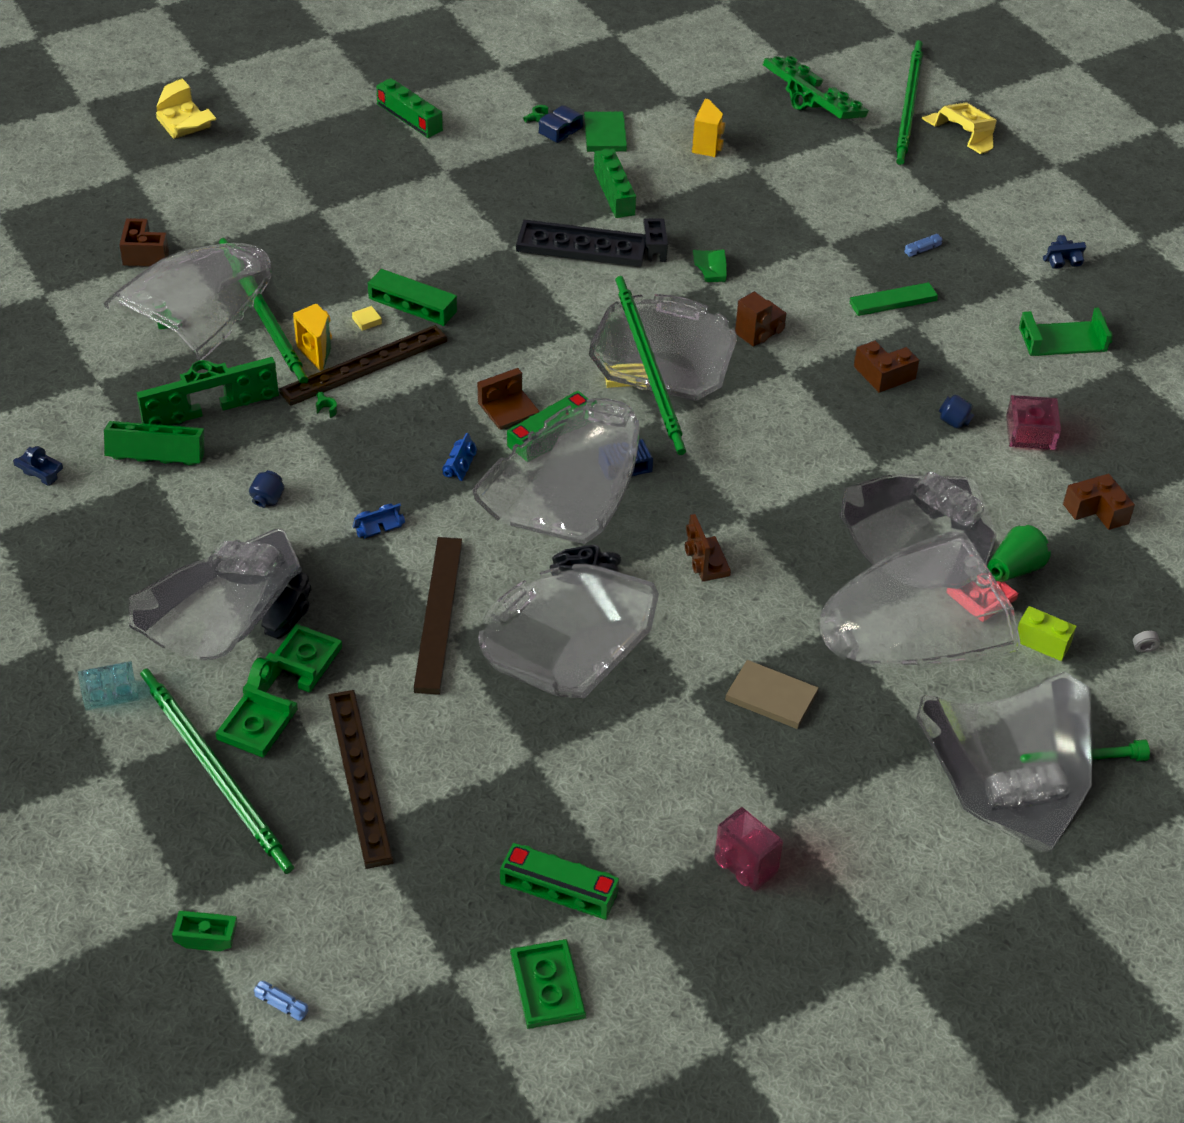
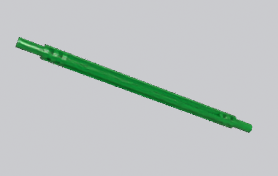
[896,41,923,165]
[219,238,308,384]
[615,276,686,455]
[140,668,294,874]

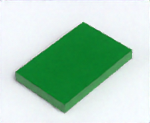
[584,112,627,152]
[510,939,586,1029]

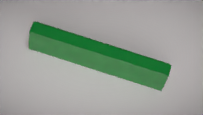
[849,282,938,316]

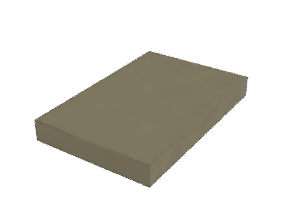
[725,660,819,729]

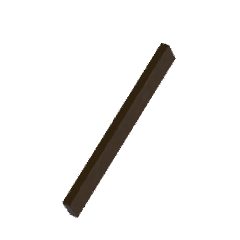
[279,325,447,406]
[414,537,462,695]
[328,690,393,869]

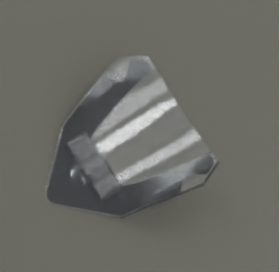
[839,472,997,590]
[129,529,302,660]
[916,672,1092,853]

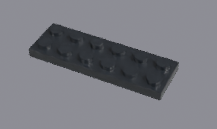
[516,219,646,267]

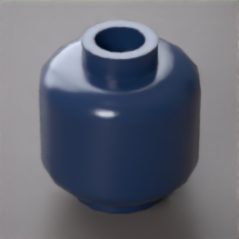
[938,395,974,428]
[249,470,285,508]

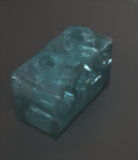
[78,661,139,711]

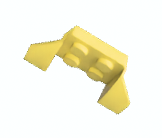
[156,79,216,139]
[922,103,997,154]

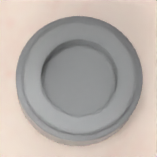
[1133,631,1160,652]

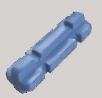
[904,234,942,257]
[254,981,308,1020]

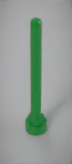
[1020,739,1150,765]

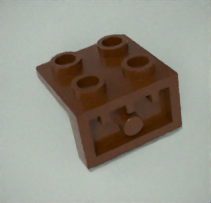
[477,368,539,430]
[685,514,731,582]

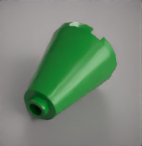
[987,525,1051,582]

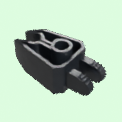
[549,545,621,587]
[262,572,312,639]

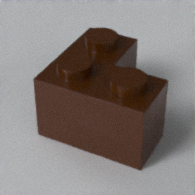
[119,218,169,266]
[735,291,787,346]
[854,341,919,393]
[1063,474,1135,530]

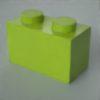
[1014,606,1076,661]

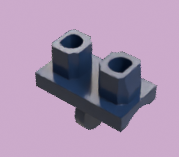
[1043,235,1086,269]
[13,446,63,486]

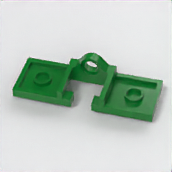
[763,56,869,119]
[136,357,279,425]
[216,624,342,758]

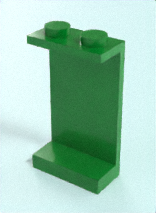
[1019,307,1113,356]

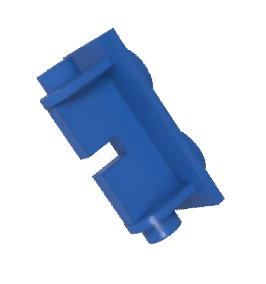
[442,433,477,481]
[352,503,405,539]

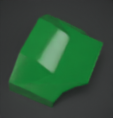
[693,250,726,282]
[172,911,237,952]

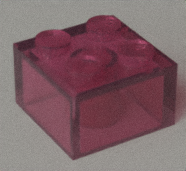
[1006,395,1061,450]
[714,806,783,891]

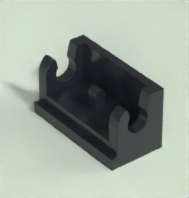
[643,218,668,262]

